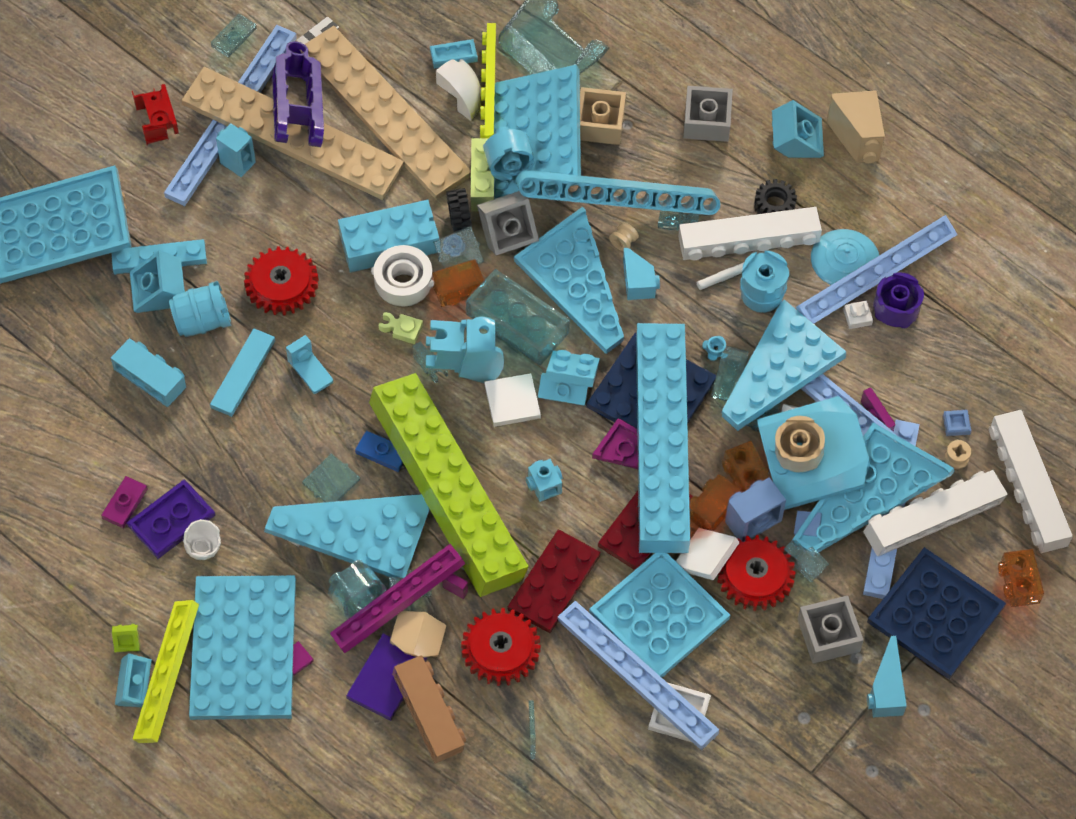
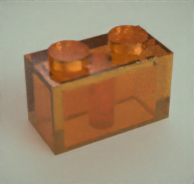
[432,259,485,307]
[689,474,742,531]

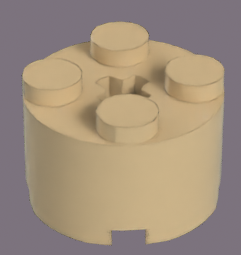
[775,416,825,472]

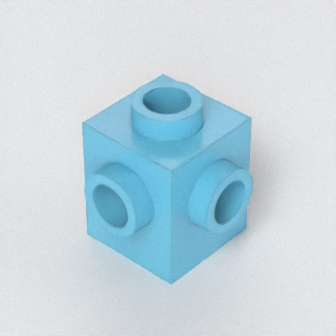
[525,459,563,502]

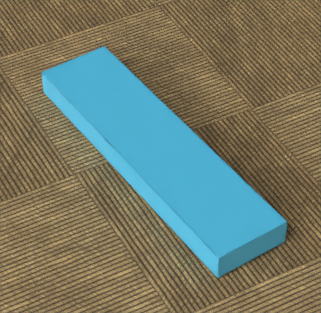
[210,328,275,417]

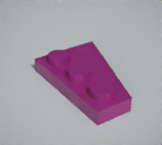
[592,418,638,469]

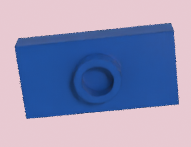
[355,431,403,472]

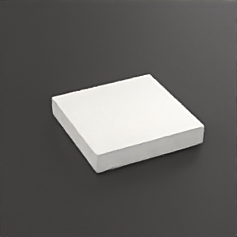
[484,373,541,427]
[676,528,739,580]
[648,683,711,742]

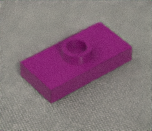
[861,387,896,432]
[101,476,148,528]

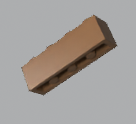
[392,655,466,764]

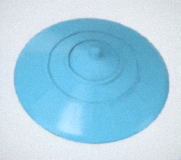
[811,229,879,285]

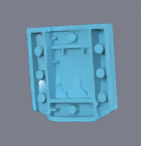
[757,396,870,510]

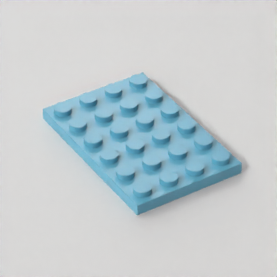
[494,65,581,199]
[0,165,132,284]
[189,575,296,720]

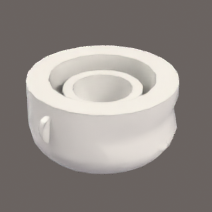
[371,245,434,307]

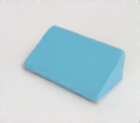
[115,653,152,707]

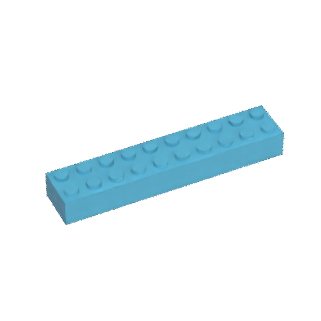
[636,323,690,553]

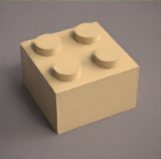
[580,87,626,145]

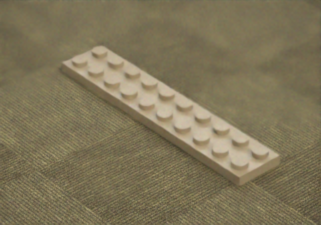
[299,26,471,200]
[182,67,404,200]

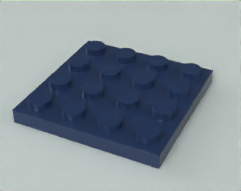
[587,332,717,429]
[867,547,1006,680]

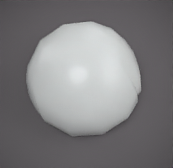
[183,519,221,560]

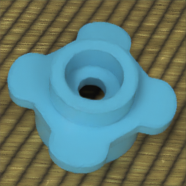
[702,336,730,361]

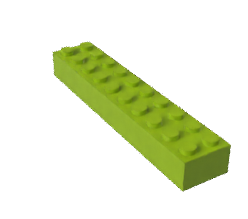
[369,373,529,597]

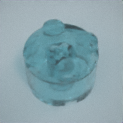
[328,560,386,619]

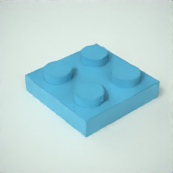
[545,350,600,387]

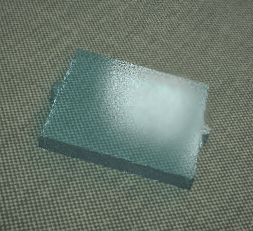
[433,226,484,278]
[302,453,360,502]
[528,700,536,759]

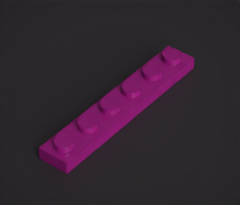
[330,544,465,654]

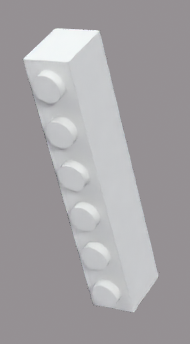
[678,207,822,260]
[989,410,1073,553]
[863,470,1008,557]

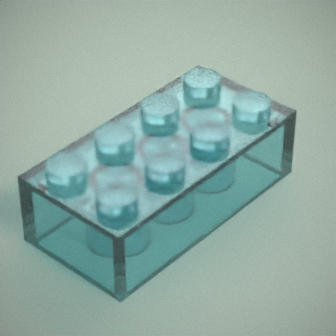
[466,269,570,366]

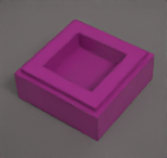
[442,574,468,599]
[293,641,314,676]

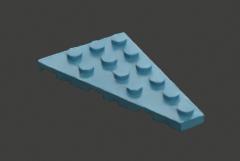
[514,207,624,354]
[722,300,846,431]
[792,422,954,555]
[264,494,429,581]

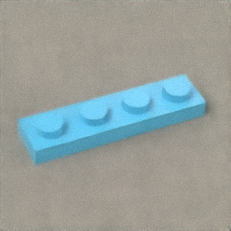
[112,239,207,274]

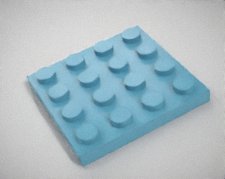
[589,553,730,678]

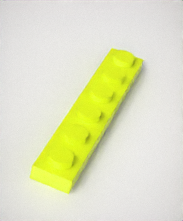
[480,23,496,138]
[133,600,199,743]

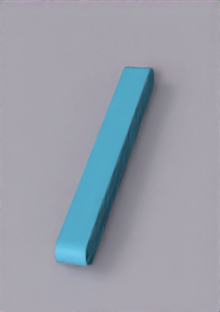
[516,170,720,215]

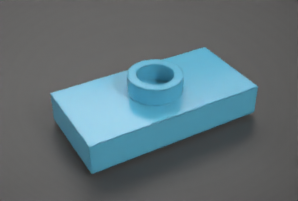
[430,39,478,69]
[538,373,588,406]

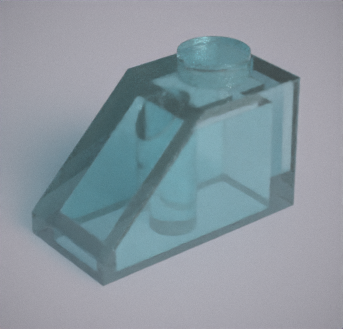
[711,346,749,401]

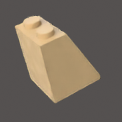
[827,91,885,163]

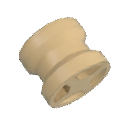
[609,222,639,251]
[945,440,971,470]

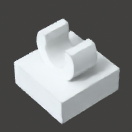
[843,301,873,329]

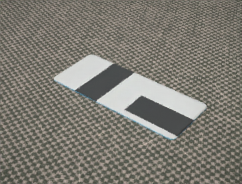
[297,17,339,44]

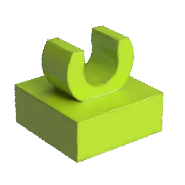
[112,624,140,652]

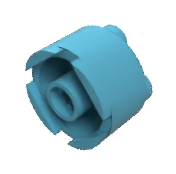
[483,127,535,180]

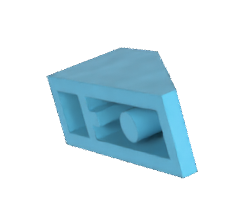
[867,636,907,718]

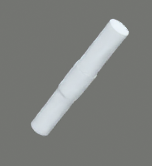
[697,262,744,290]

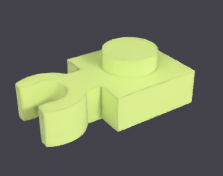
[378,312,423,344]

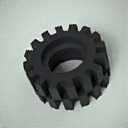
[754,179,797,214]
[446,188,472,232]

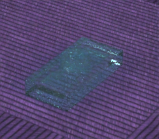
[211,14,257,58]

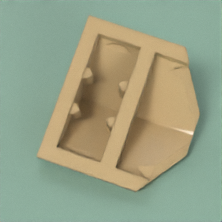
[390,611,446,657]

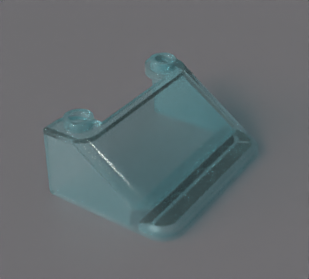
[499,0,609,74]

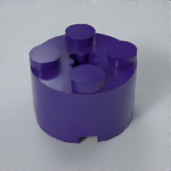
[873,272,924,328]

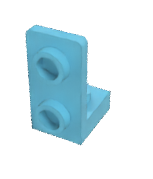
[286,335,333,394]

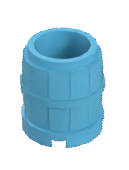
[740,251,789,313]
[169,281,232,337]

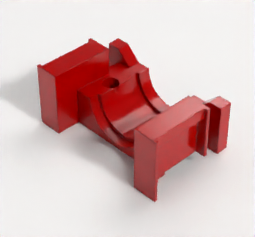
[132,84,179,145]

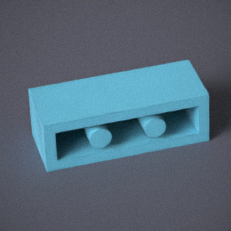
[111,338,186,407]

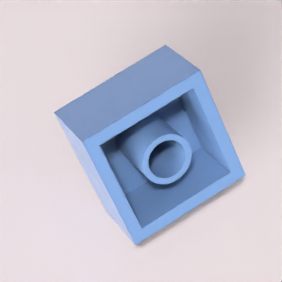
[725,477,786,542]

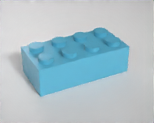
[338,200,440,272]

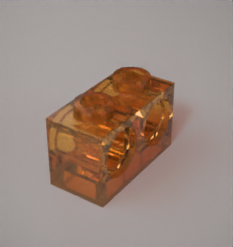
[722,441,772,493]
[998,549,1044,607]

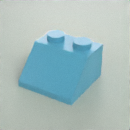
[772,100,824,158]
[130,250,185,313]

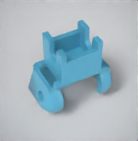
[426,316,504,383]

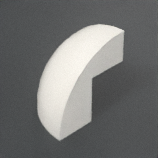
[436,59,481,120]

